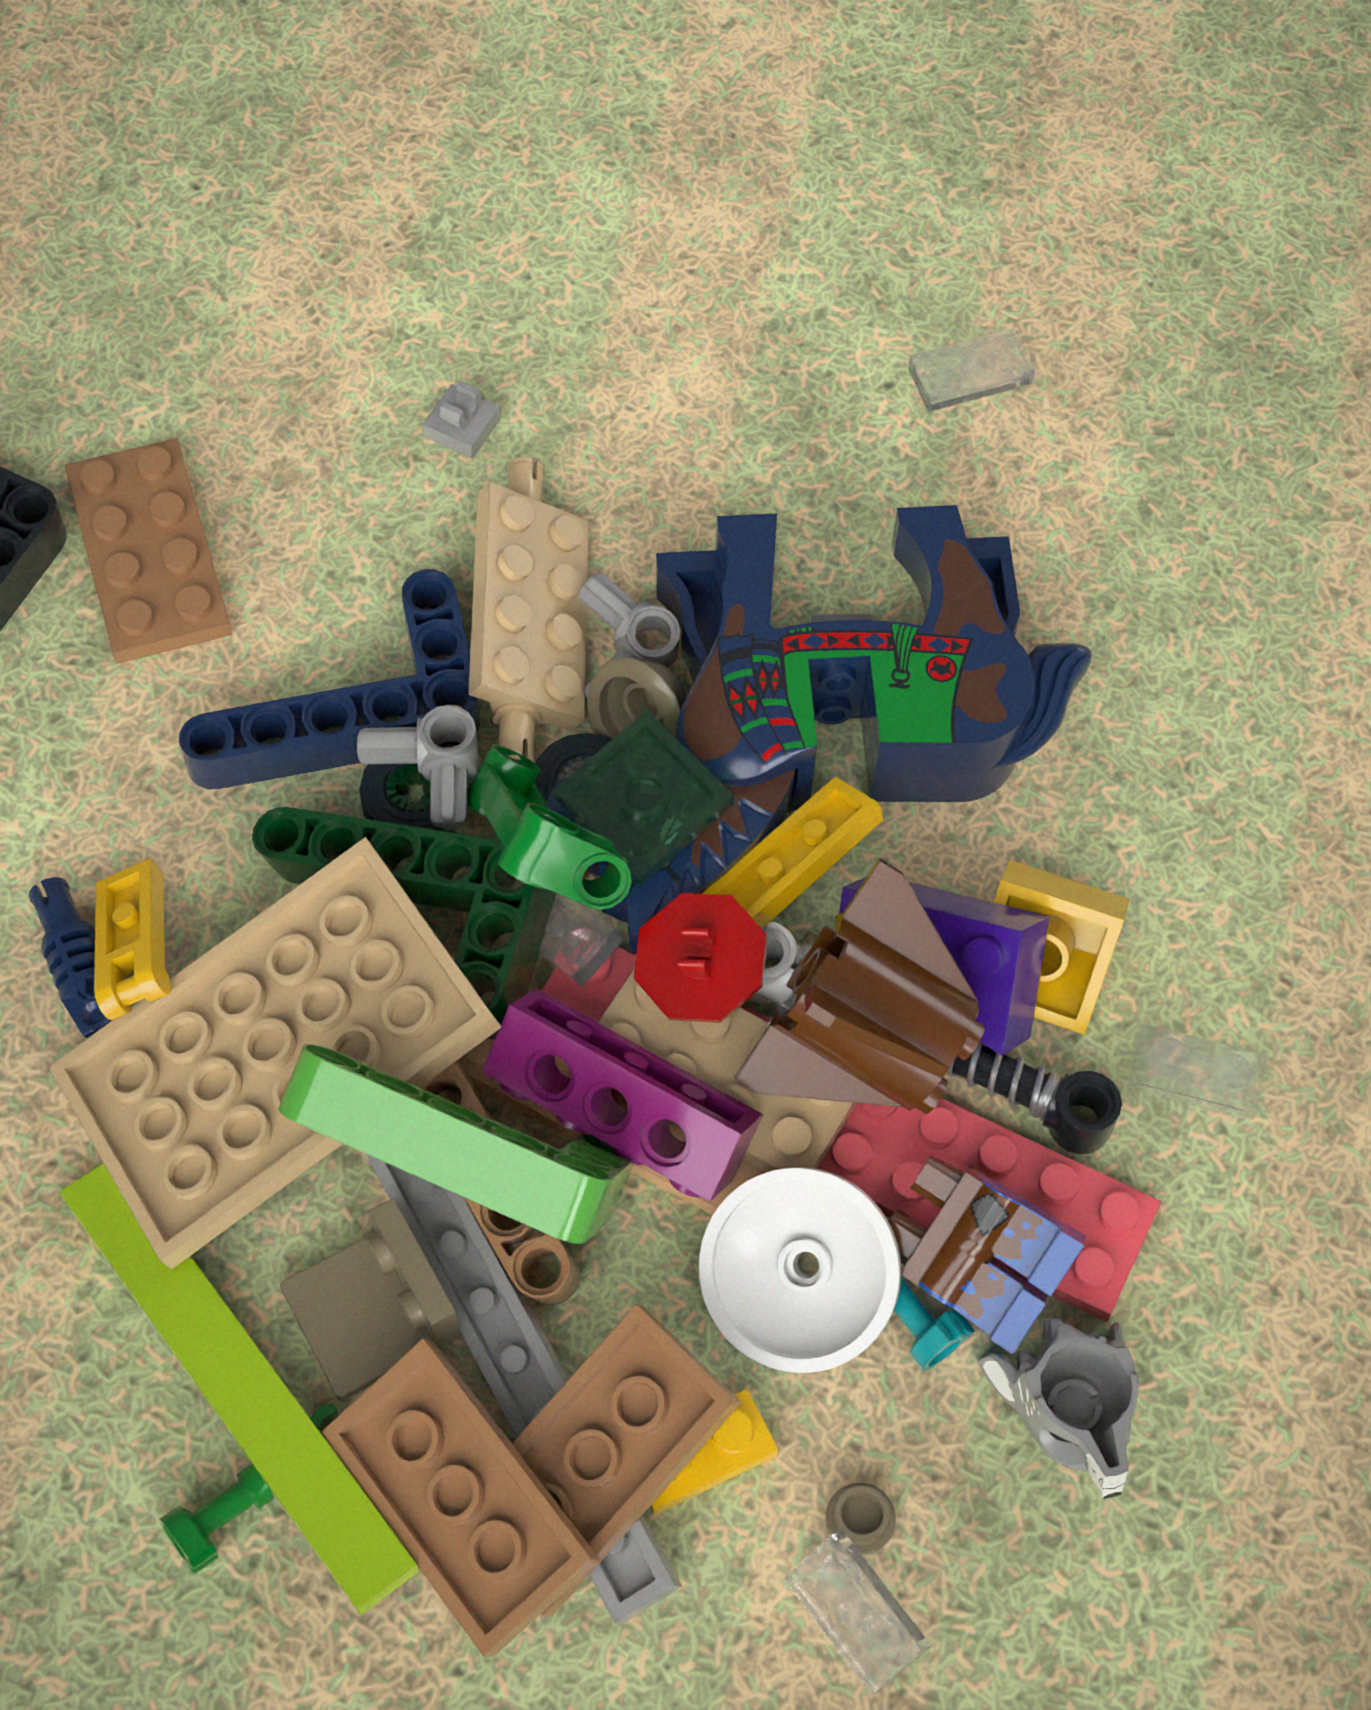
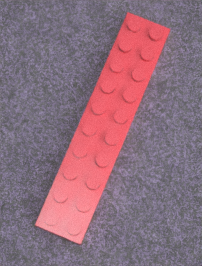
[542,928,1162,1322]

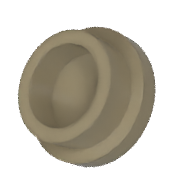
[825,1483,896,1555]

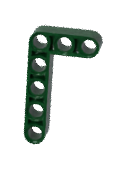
[252,807,556,1039]

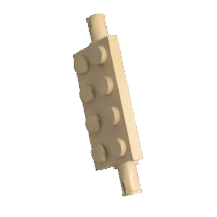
[468,456,589,763]

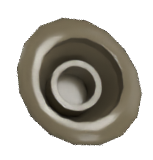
[587,656,686,764]

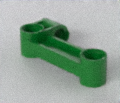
[468,744,632,910]

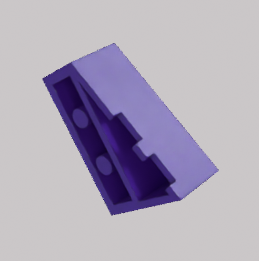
[839,876,1050,1056]

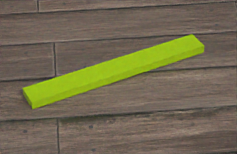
[59,1163,420,1616]

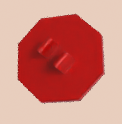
[634,893,768,1023]

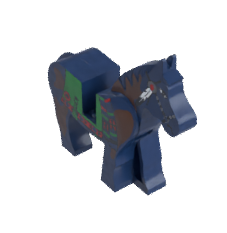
[547,505,1092,954]

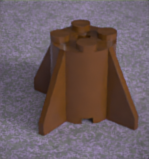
[735,858,985,1114]

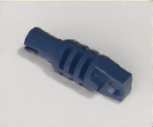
[28,877,112,1038]

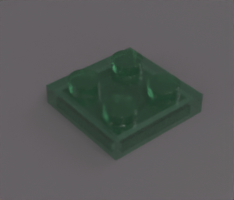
[553,710,734,887]

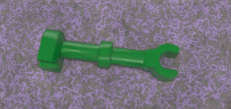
[159,1403,338,1574]

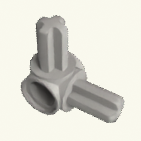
[578,573,680,699]
[357,705,479,831]

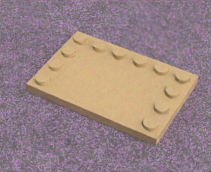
[48,837,502,1269]

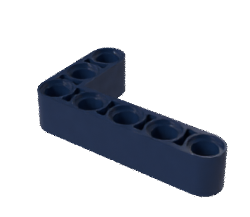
[179,569,480,790]

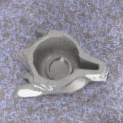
[978,1318,1139,1499]

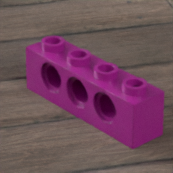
[482,988,763,1202]

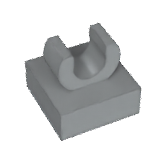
[423,380,501,459]

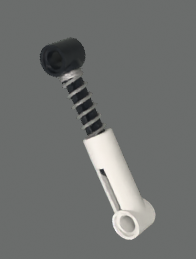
[748,921,1122,1155]

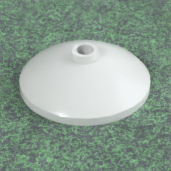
[699,1167,901,1373]

